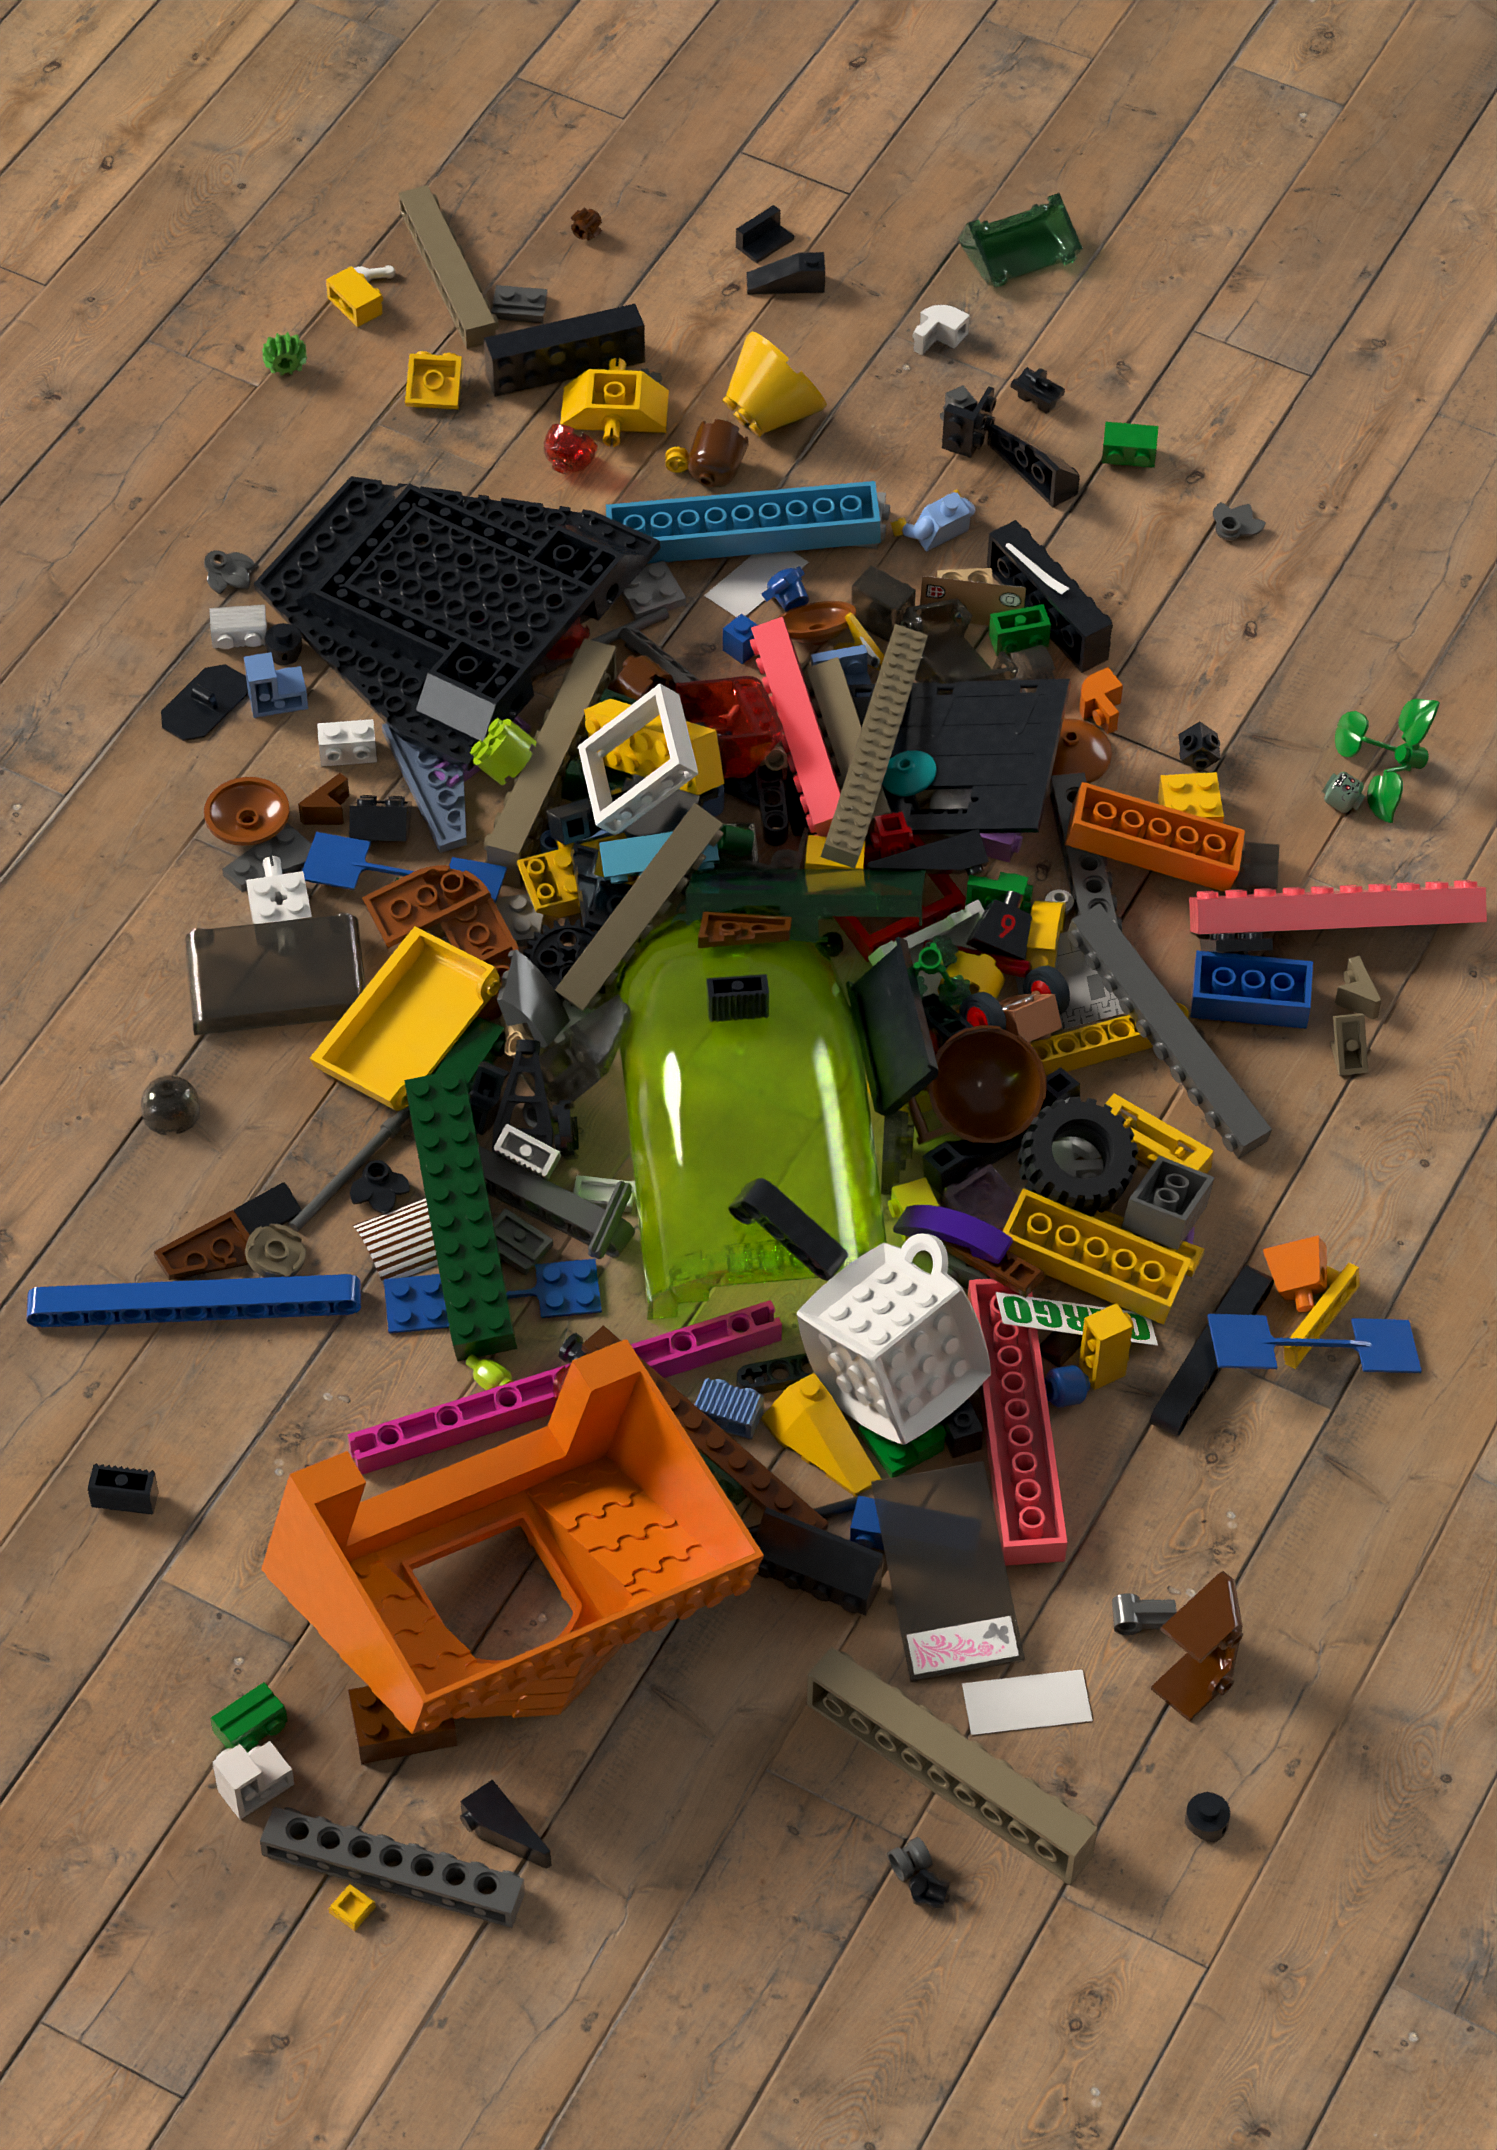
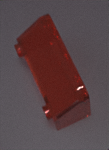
[676,676,783,778]

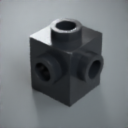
[1178,721,1221,772]

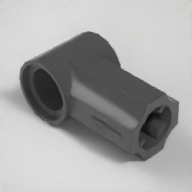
[1112,1593,1177,1635]

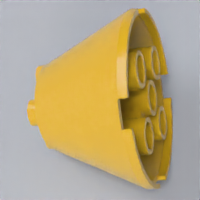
[722,331,827,437]

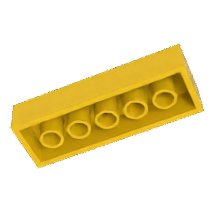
[584,699,724,795]
[1002,1188,1192,1325]

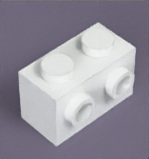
[317,719,377,767]

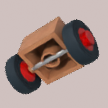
[959,966,1070,1045]

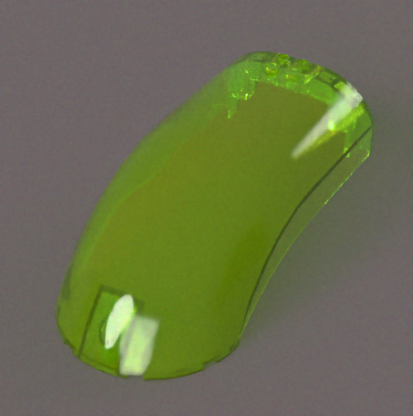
[613,903,887,1320]

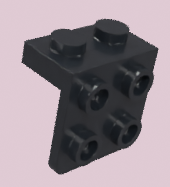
[942,386,997,458]

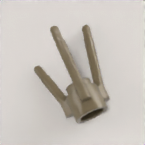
[742,714,789,771]

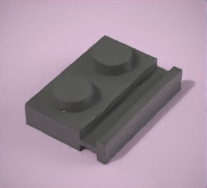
[491,285,548,323]
[493,1208,553,1275]

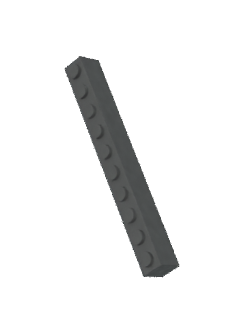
[1068,904,1272,1159]

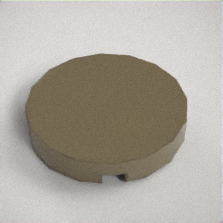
[245,1224,306,1278]

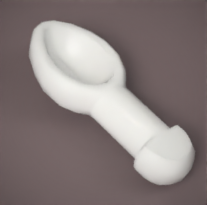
[354,265,396,282]

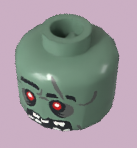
[1322,772,1366,813]

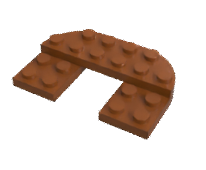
[362,865,520,1021]

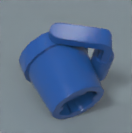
[761,566,809,612]

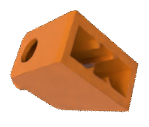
[1263,1235,1327,1312]

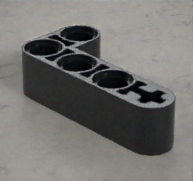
[728,1178,849,1281]

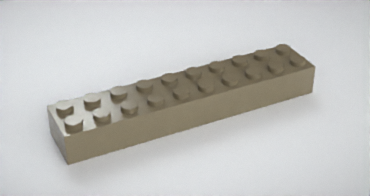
[484,638,617,889]
[807,1647,1098,1886]

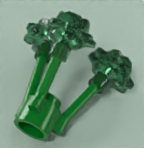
[913,935,971,1007]

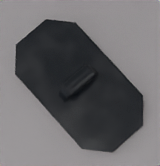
[161,664,248,741]

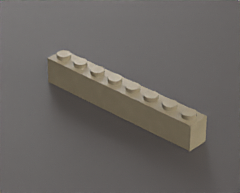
[399,185,499,349]
[805,657,891,841]
[555,803,724,1013]

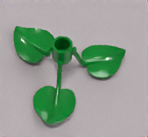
[1335,699,1440,823]

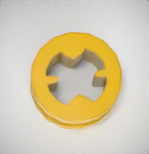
[665,447,689,473]

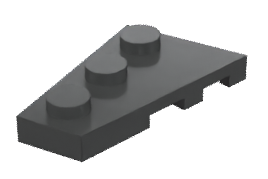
[222,823,312,892]

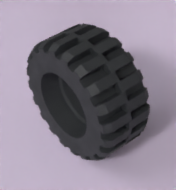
[1018,1097,1138,1217]

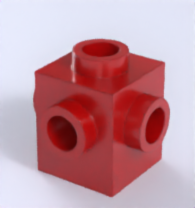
[870,812,913,859]

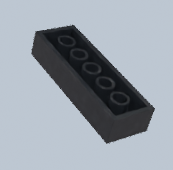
[484,304,645,397]
[987,520,1113,673]

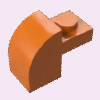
[1079,667,1123,734]

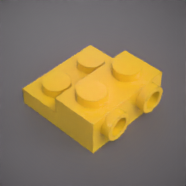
[405,351,464,409]

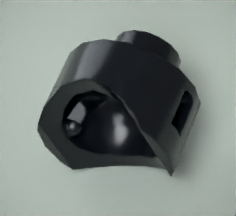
[264,623,303,665]
[1185,1792,1231,1842]

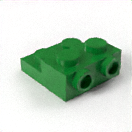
[966,872,1034,914]
[858,1422,946,1479]

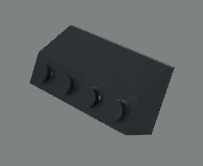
[755,1507,883,1616]

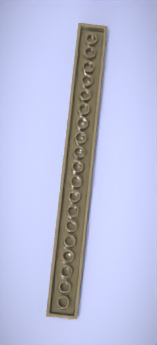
[820,624,928,869]

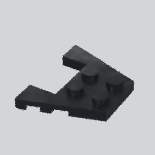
[570,843,655,942]

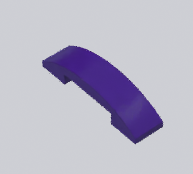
[892,1205,1013,1264]

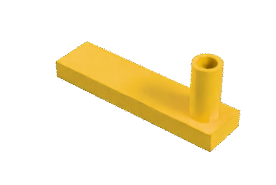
[1284,1263,1360,1369]

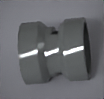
[888,1837,933,1881]

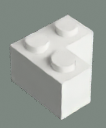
[213,1741,294,1820]

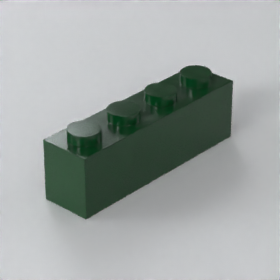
[435,1016,506,1093]

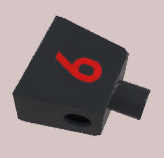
[966,891,1032,960]

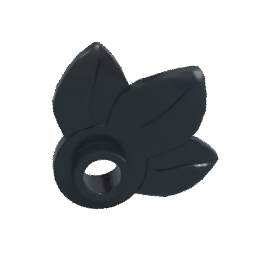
[350,1160,410,1213]

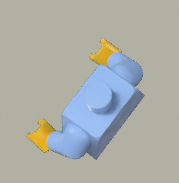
[890,489,975,552]

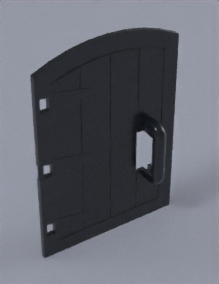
[785,679,1071,836]

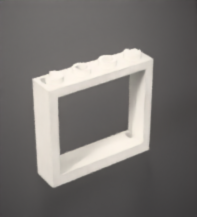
[578,684,699,836]

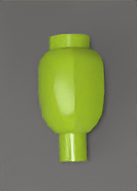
[466,1355,514,1390]

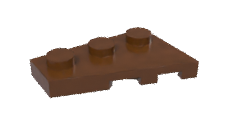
[698,912,792,948]

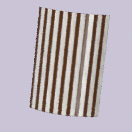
[353,1197,438,1286]

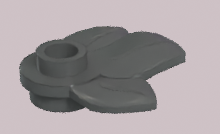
[1213,502,1266,540]
[204,550,255,594]

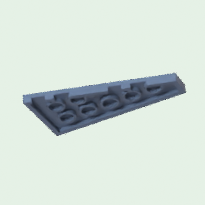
[382,723,467,853]

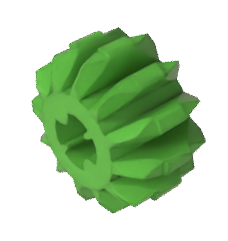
[262,332,307,376]

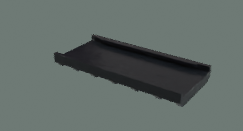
[846,936,938,1116]

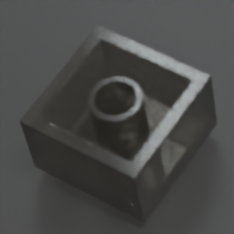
[851,566,916,643]

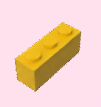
[1079,1303,1134,1390]

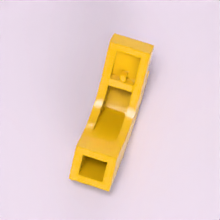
[1026,900,1066,970]

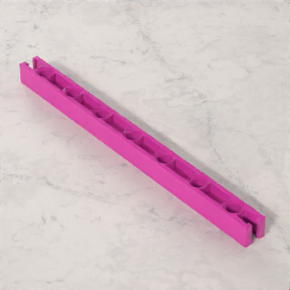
[347,1300,782,1475]

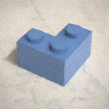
[244,652,308,718]

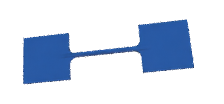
[302,832,507,904]
[384,1259,602,1334]
[1207,1314,1422,1373]

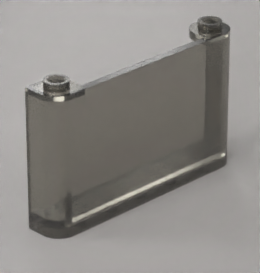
[185,913,366,1035]

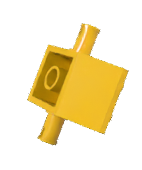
[560,358,669,447]
[517,832,640,931]

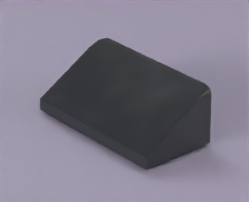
[234,1182,302,1235]
[1040,1331,1082,1367]

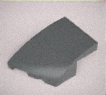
[497,949,570,1048]

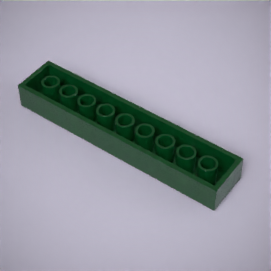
[404,1068,518,1361]

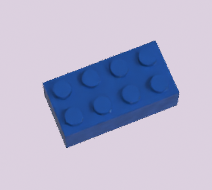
[1190,950,1313,1029]

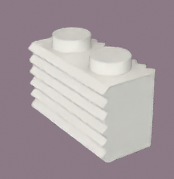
[210,605,267,649]
[494,1124,561,1180]

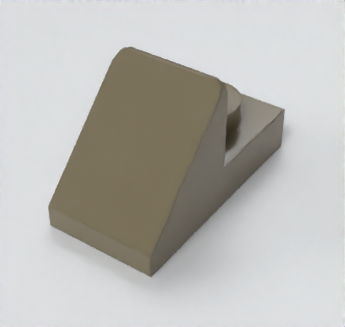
[1335,956,1381,1019]
[1330,1013,1369,1076]

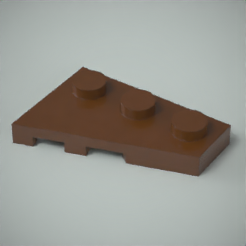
[154,1210,250,1280]

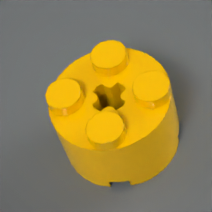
[937,951,1005,1006]

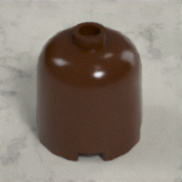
[687,419,749,487]

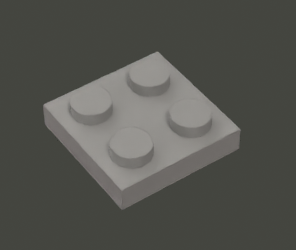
[621,560,686,620]

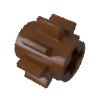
[571,207,602,241]

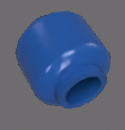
[1044,1365,1090,1408]

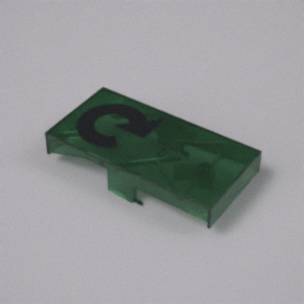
[671,868,926,943]

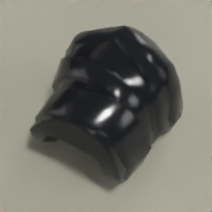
[909,1869,951,1909]

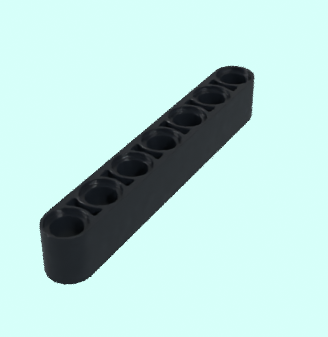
[1149,1265,1274,1437]

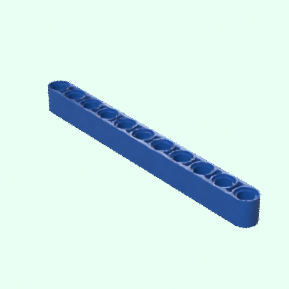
[26,1274,361,1327]

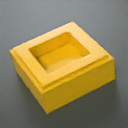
[328,1884,376,1931]

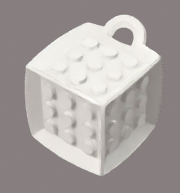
[797,1233,991,1445]

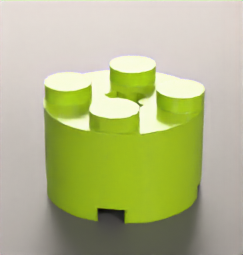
[470,718,536,785]

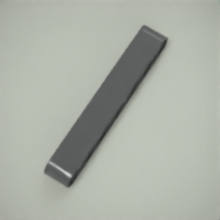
[479,1146,635,1257]

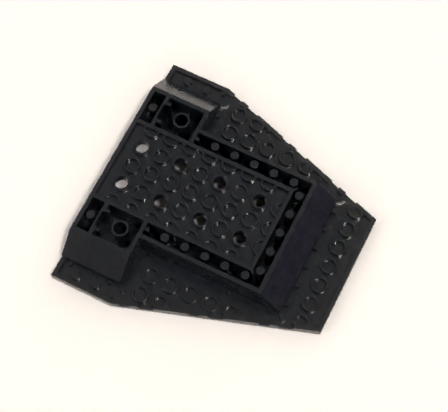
[254,476,661,772]

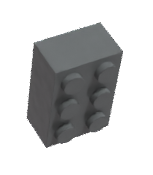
[1122,1156,1215,1250]

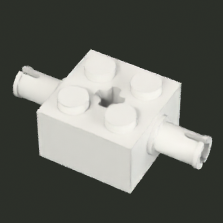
[246,856,314,958]

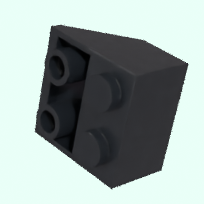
[349,795,412,841]

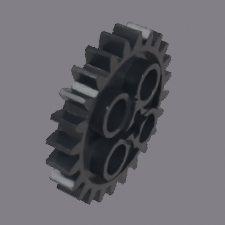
[523,918,605,1007]

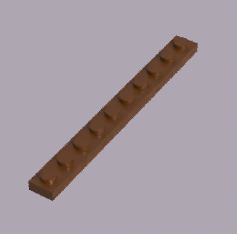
[581,1325,829,1530]

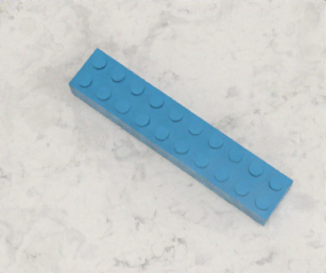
[606,481,881,564]

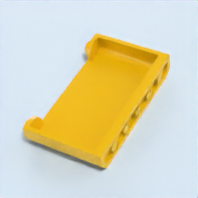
[309,926,500,1111]

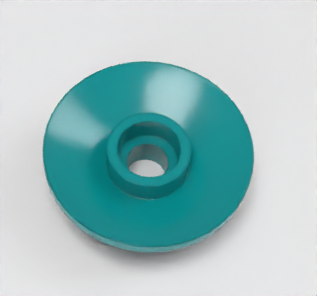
[882,751,937,796]

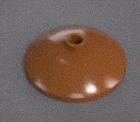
[778,601,857,645]
[1050,718,1112,783]
[204,777,290,846]

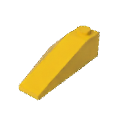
[761,1373,881,1497]

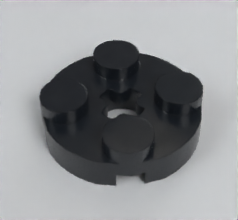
[552,1100,579,1160]

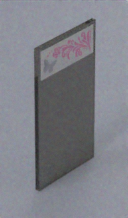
[871,1461,1025,1682]

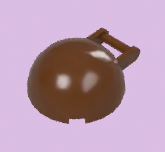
[906,1025,1046,1145]

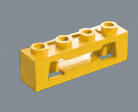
[1103,1093,1214,1174]

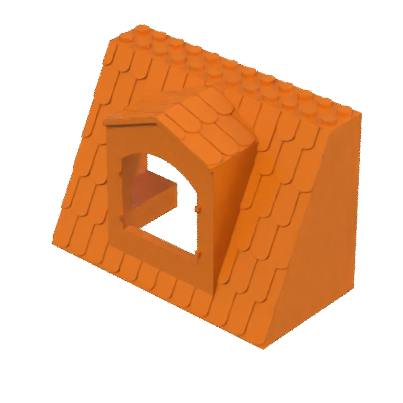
[261,1339,764,1734]

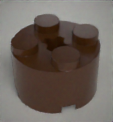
[607,656,674,705]

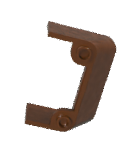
[1151,1571,1243,1722]

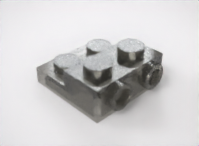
[881,1110,914,1195]

